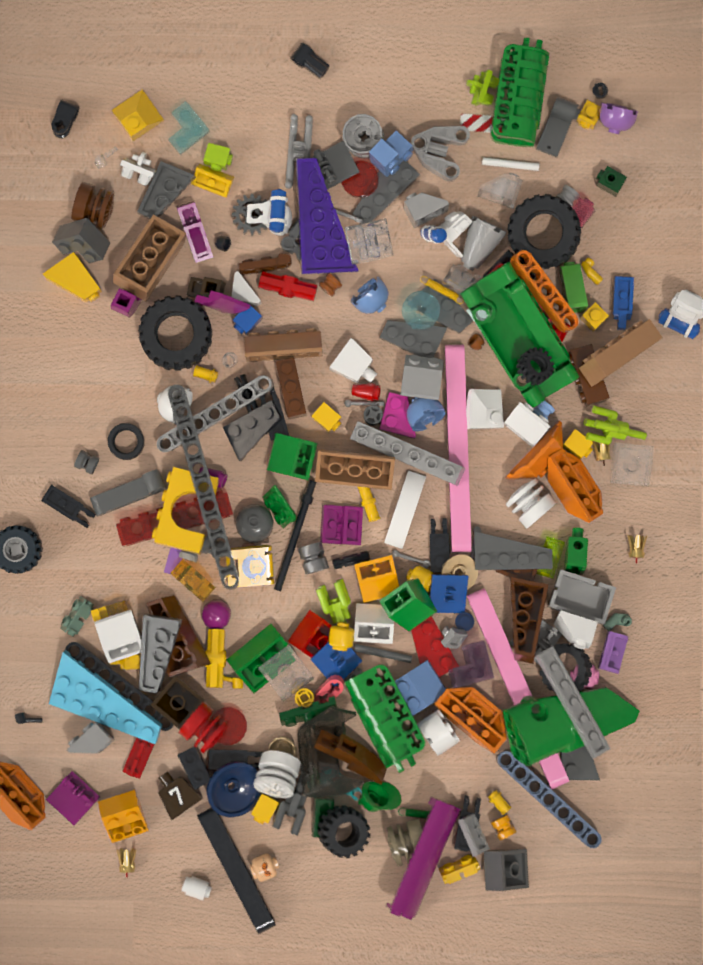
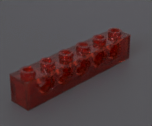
[116,490,234,547]

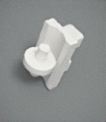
[120,152,156,186]

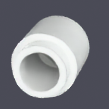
[182,876,212,901]

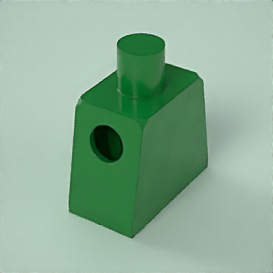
[564,528,588,575]

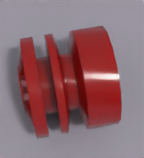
[178,702,229,754]

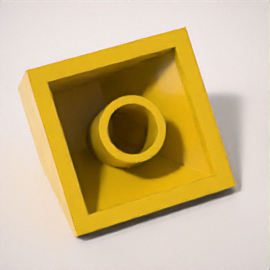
[111,89,164,141]

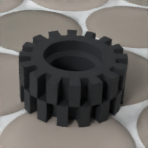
[516,347,554,385]

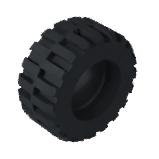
[507,194,581,269]
[138,295,213,371]

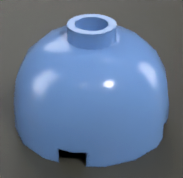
[351,276,389,314]
[406,397,446,432]

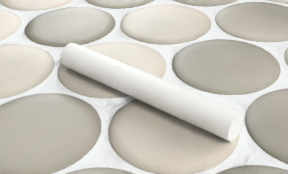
[482,157,539,171]

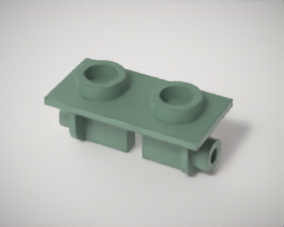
[60,596,94,637]

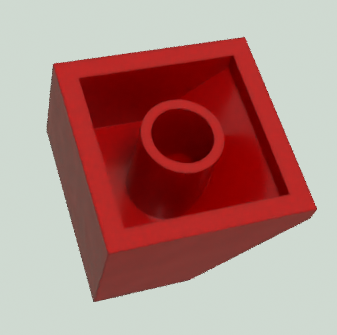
[288,610,332,658]

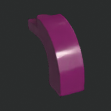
[111,288,142,318]

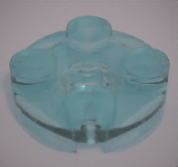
[402,291,440,330]

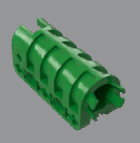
[491,38,550,147]
[344,665,425,773]

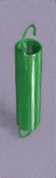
[398,808,430,819]

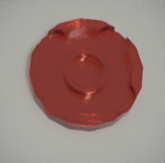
[342,160,379,198]
[211,707,247,745]

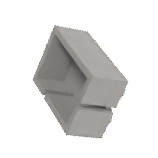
[548,570,616,625]

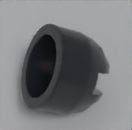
[593,83,608,99]
[214,236,231,252]

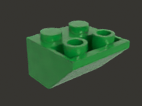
[266,433,318,480]
[380,578,438,632]

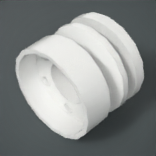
[505,478,557,529]
[254,751,301,798]

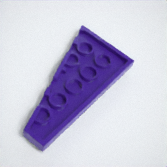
[296,158,359,274]

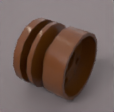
[71,182,115,229]

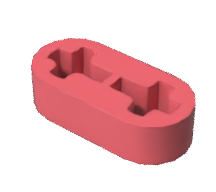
[314,675,344,703]

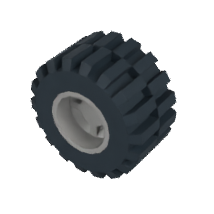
[0,525,43,574]

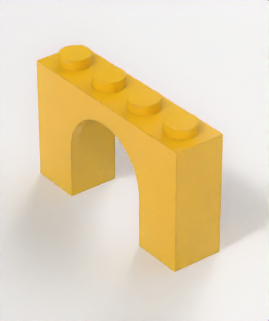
[152,467,219,555]

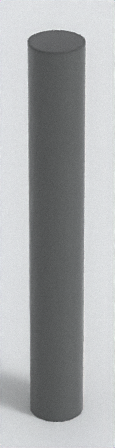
[355,644,412,663]

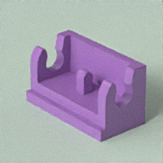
[598,631,628,674]

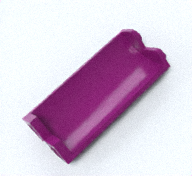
[386,797,461,920]

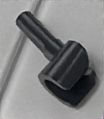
[15,712,43,724]

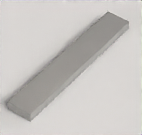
[535,646,611,759]

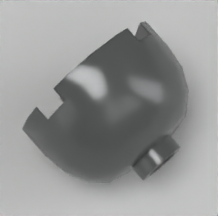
[236,504,274,543]

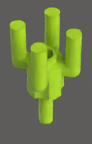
[583,406,647,445]
[316,579,351,624]

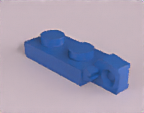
[613,276,634,330]

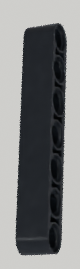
[65,642,174,731]
[197,807,276,934]

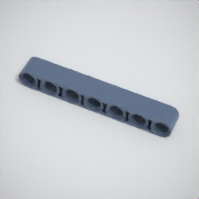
[497,751,602,848]

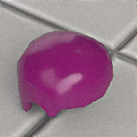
[202,599,231,629]

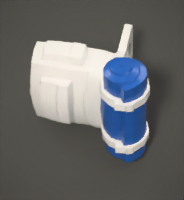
[246,189,292,236]
[421,211,473,258]
[658,290,703,339]

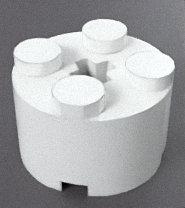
[417,709,460,756]

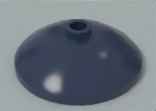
[207,762,262,817]

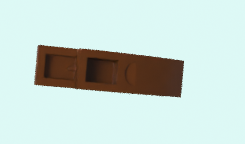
[314,729,387,785]

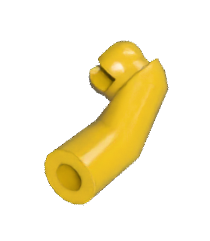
[581,257,603,285]

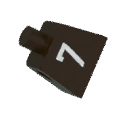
[158,771,203,820]

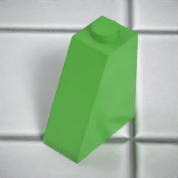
[560,262,588,313]

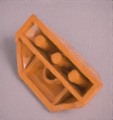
[506,420,563,480]
[547,448,603,523]
[434,687,507,754]
[0,762,46,830]

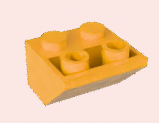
[354,555,399,603]
[98,790,149,843]

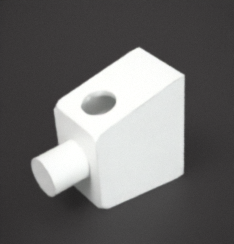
[330,338,378,383]

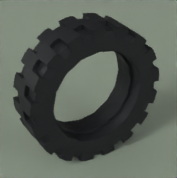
[540,643,592,694]

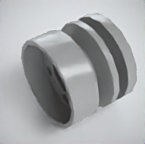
[343,114,384,158]

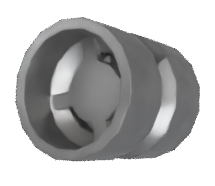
[298,542,329,575]

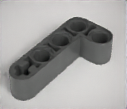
[90,469,166,517]

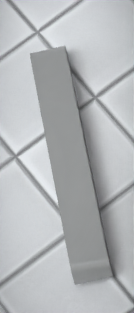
[157,375,274,452]

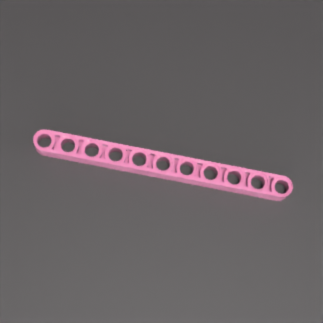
[445,344,471,553]
[467,588,569,790]

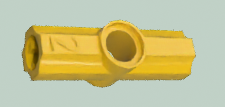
[205,629,226,688]

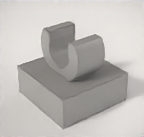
[441,626,468,649]

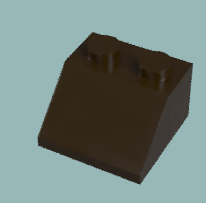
[151,675,206,730]

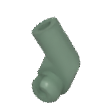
[603,613,632,631]

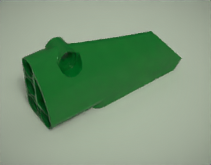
[503,687,640,766]

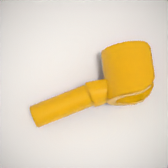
[224,676,243,689]

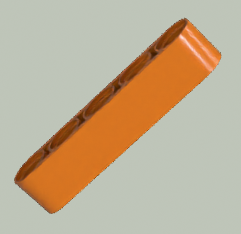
[510,250,579,332]

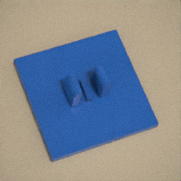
[430,574,469,613]
[310,642,362,686]

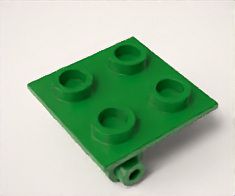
[263,485,297,529]

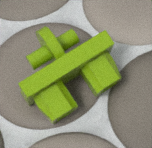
[466,70,499,106]

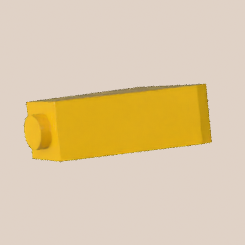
[43,252,102,303]

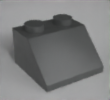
[484,849,529,891]

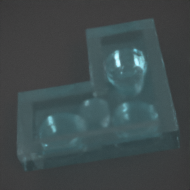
[168,101,210,155]

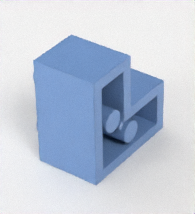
[369,131,413,177]

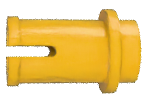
[193,365,218,383]
[488,790,512,815]

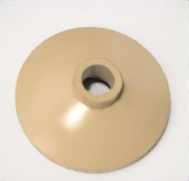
[441,554,478,590]

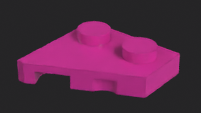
[379,392,416,439]

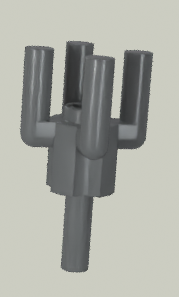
[272,771,309,836]

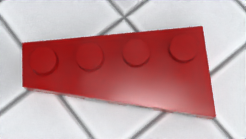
[411,616,459,677]

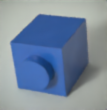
[233,305,263,335]

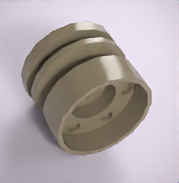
[387,818,422,867]

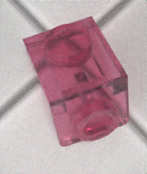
[573,197,596,229]

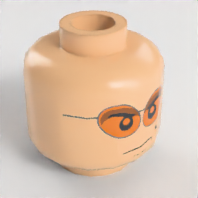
[249,853,279,882]

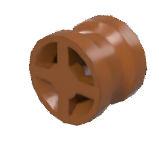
[318,273,343,297]

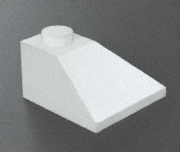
[554,611,598,649]

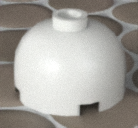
[157,385,193,424]

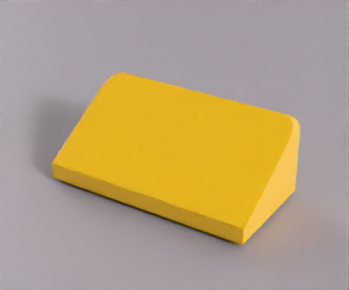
[191,164,234,198]

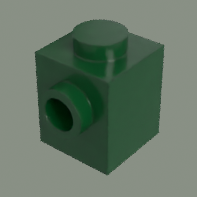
[596,166,627,197]

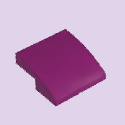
[194,291,250,314]
[320,505,363,546]

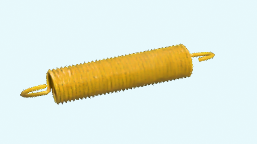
[420,276,464,304]

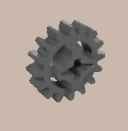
[232,194,268,236]

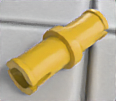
[357,486,381,522]

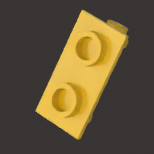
[438,855,480,884]

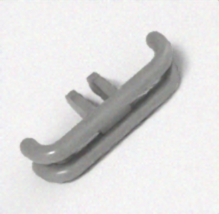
[285,114,313,189]

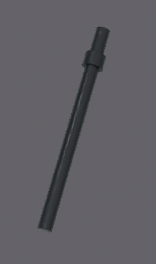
[274,480,317,592]

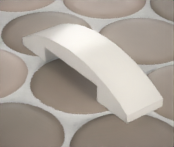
[384,470,426,549]

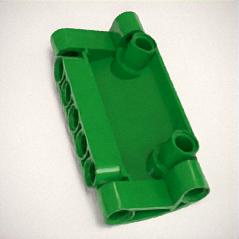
[460,262,580,408]

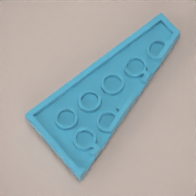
[49,650,162,744]

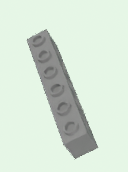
[350,421,465,486]

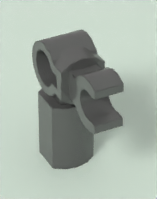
[281,217,301,262]

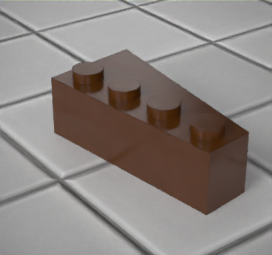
[510,577,549,664]
[146,595,211,677]

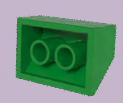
[226,624,298,693]

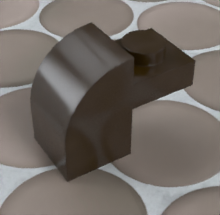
[187,277,226,298]

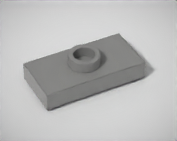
[458,813,490,857]

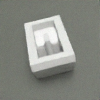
[232,271,262,306]

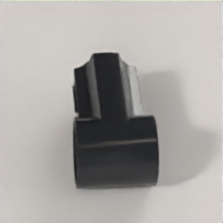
[290,43,330,79]

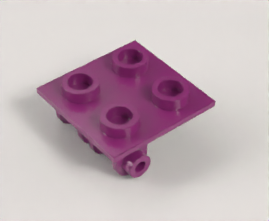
[46,771,100,826]

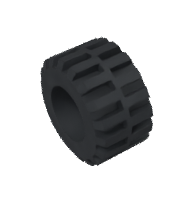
[317,805,371,858]

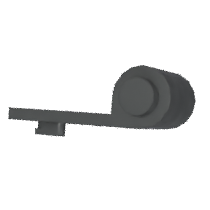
[536,96,581,158]

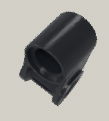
[51,99,80,139]

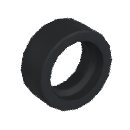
[108,423,145,460]

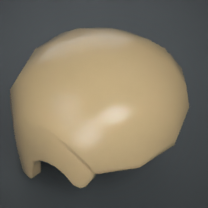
[268,736,297,757]

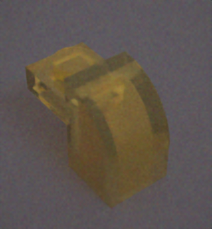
[170,559,216,602]

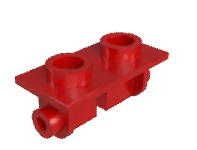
[122,738,155,779]

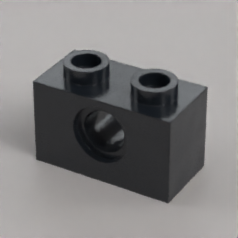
[178,747,211,790]

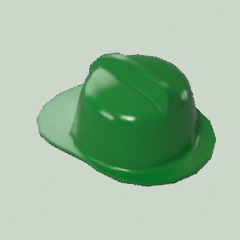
[358,782,402,812]

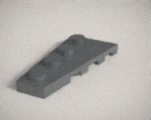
[474,531,553,570]

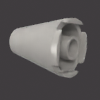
[461,216,506,271]

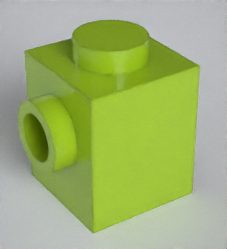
[203,143,233,172]

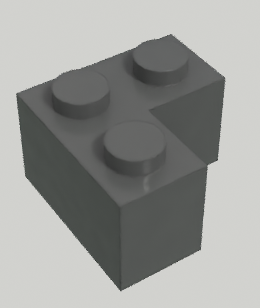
[52,218,110,263]

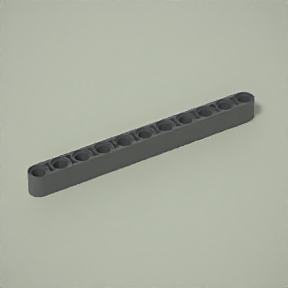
[168,385,240,590]

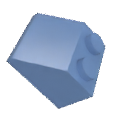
[393,660,446,716]

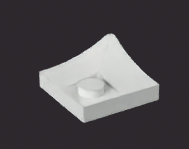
[466,389,504,429]

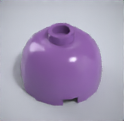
[600,102,638,134]

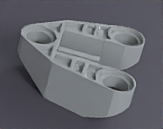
[411,126,470,182]

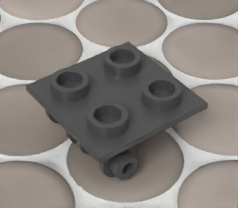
[312,141,360,190]

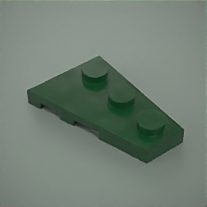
[279,696,339,727]

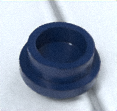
[455,612,474,631]

